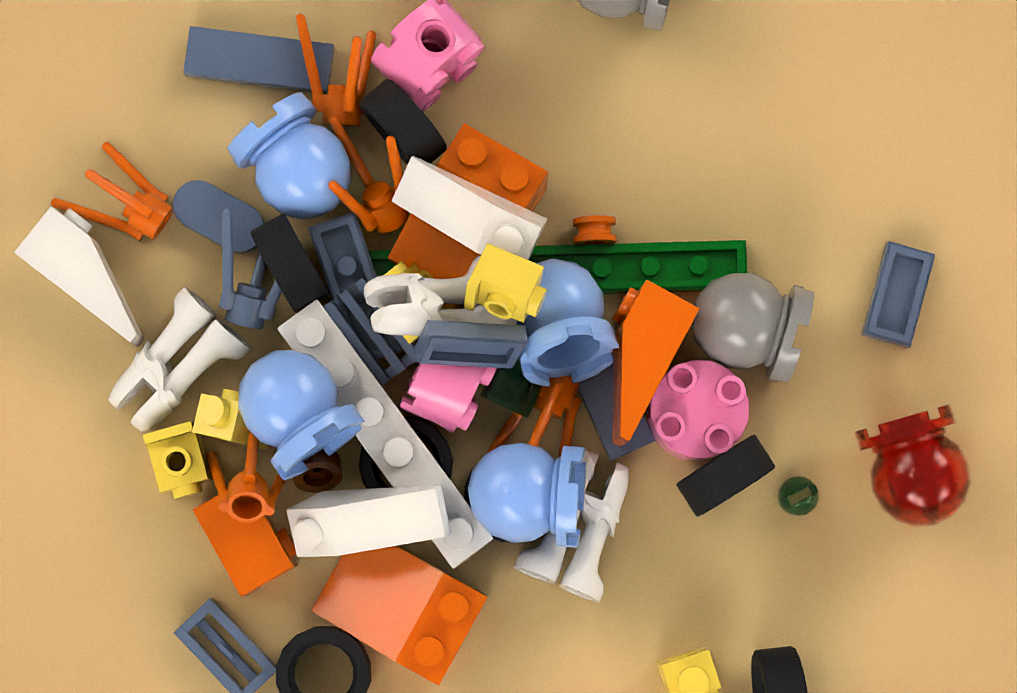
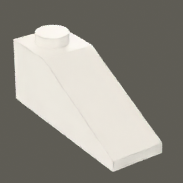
[392,156,548,260]
[14,206,144,347]
[286,485,451,557]

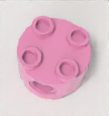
[371,0,485,112]
[646,360,749,461]
[398,363,497,433]

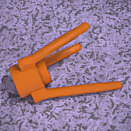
[296,13,376,126]
[328,117,409,233]
[51,142,174,241]
[487,376,582,457]
[206,431,286,523]

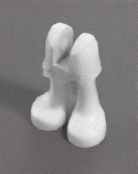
[364,255,517,337]
[108,286,252,432]
[514,450,629,603]

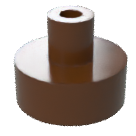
[293,449,342,493]

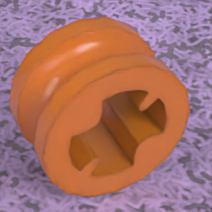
[573,215,617,245]

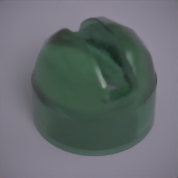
[778,476,819,516]

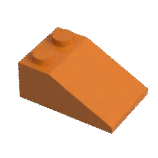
[388,123,548,305]
[611,280,700,447]
[311,546,488,686]

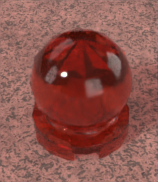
[854,404,971,527]

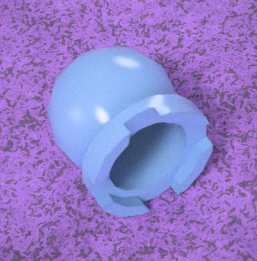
[227,92,351,219]
[516,259,619,386]
[238,350,365,480]
[468,443,586,548]

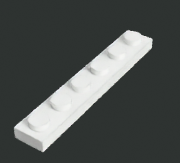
[277,299,494,569]

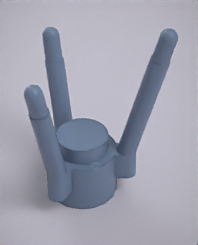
[219,208,282,329]

